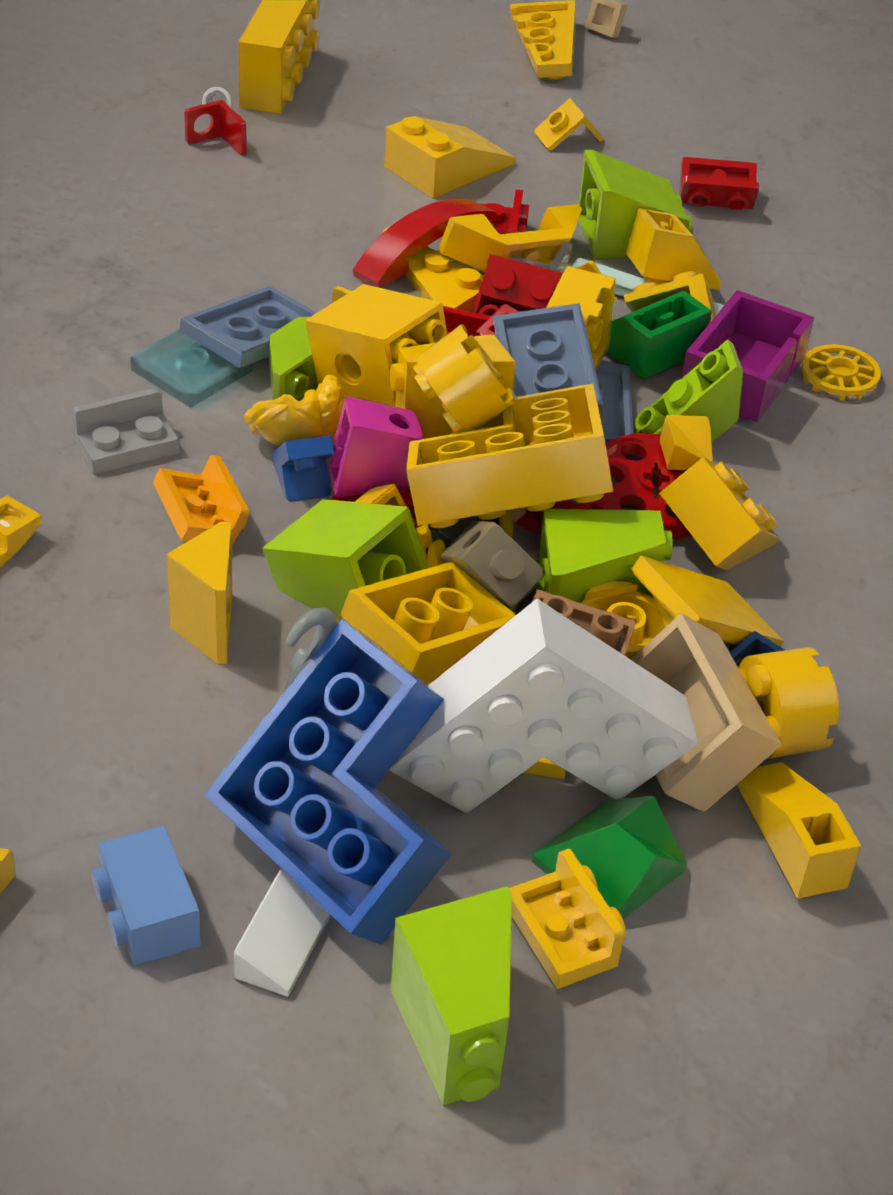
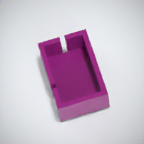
[681,290,814,423]

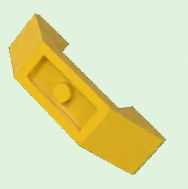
[438,204,582,272]

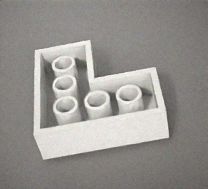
[389,599,698,814]

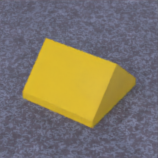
[167,522,233,664]

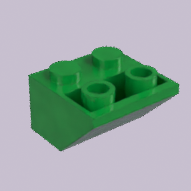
[607,290,712,379]

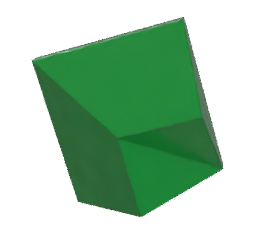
[531,796,687,919]

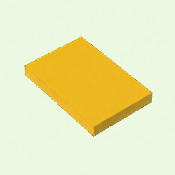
[631,555,784,647]

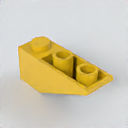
[737,762,861,899]

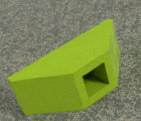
[269,317,318,400]
[633,339,743,442]

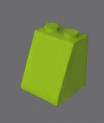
[578,150,693,259]
[262,499,429,623]
[536,509,673,603]
[390,886,512,1106]

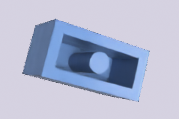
[91,825,201,966]

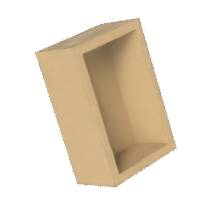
[631,613,781,812]

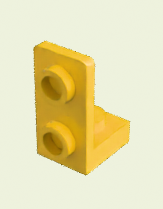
[624,272,716,322]

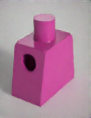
[328,397,426,497]

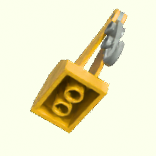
[274,561,516,705]

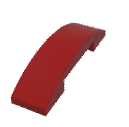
[353,199,498,288]

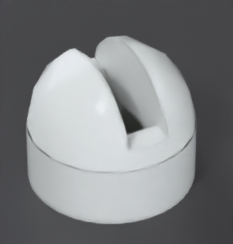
[202,87,233,108]

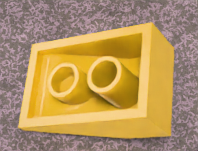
[384,116,516,199]

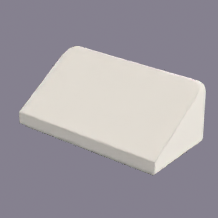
[234,868,331,997]

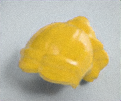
[243,374,347,447]

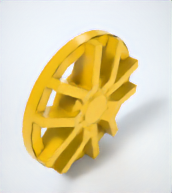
[802,344,881,401]

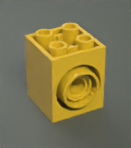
[305,284,447,407]

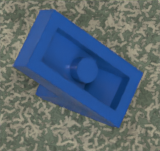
[271,435,334,501]

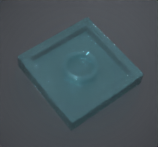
[130,329,253,408]

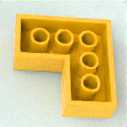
[406,383,613,528]

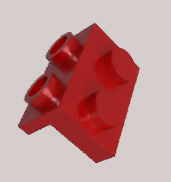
[679,157,759,210]

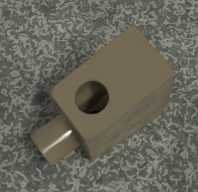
[439,520,546,613]

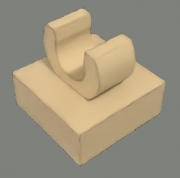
[584,0,628,38]

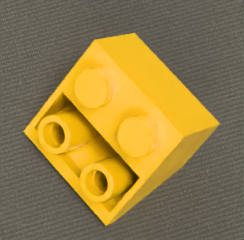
[626,208,722,290]
[659,457,780,570]

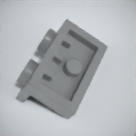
[73,387,179,475]

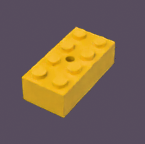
[238,0,320,114]

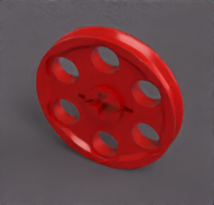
[600,433,692,540]

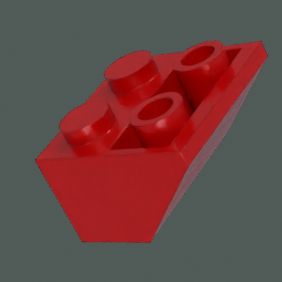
[472,254,563,316]

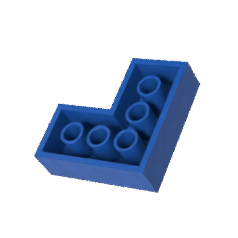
[204,619,452,945]

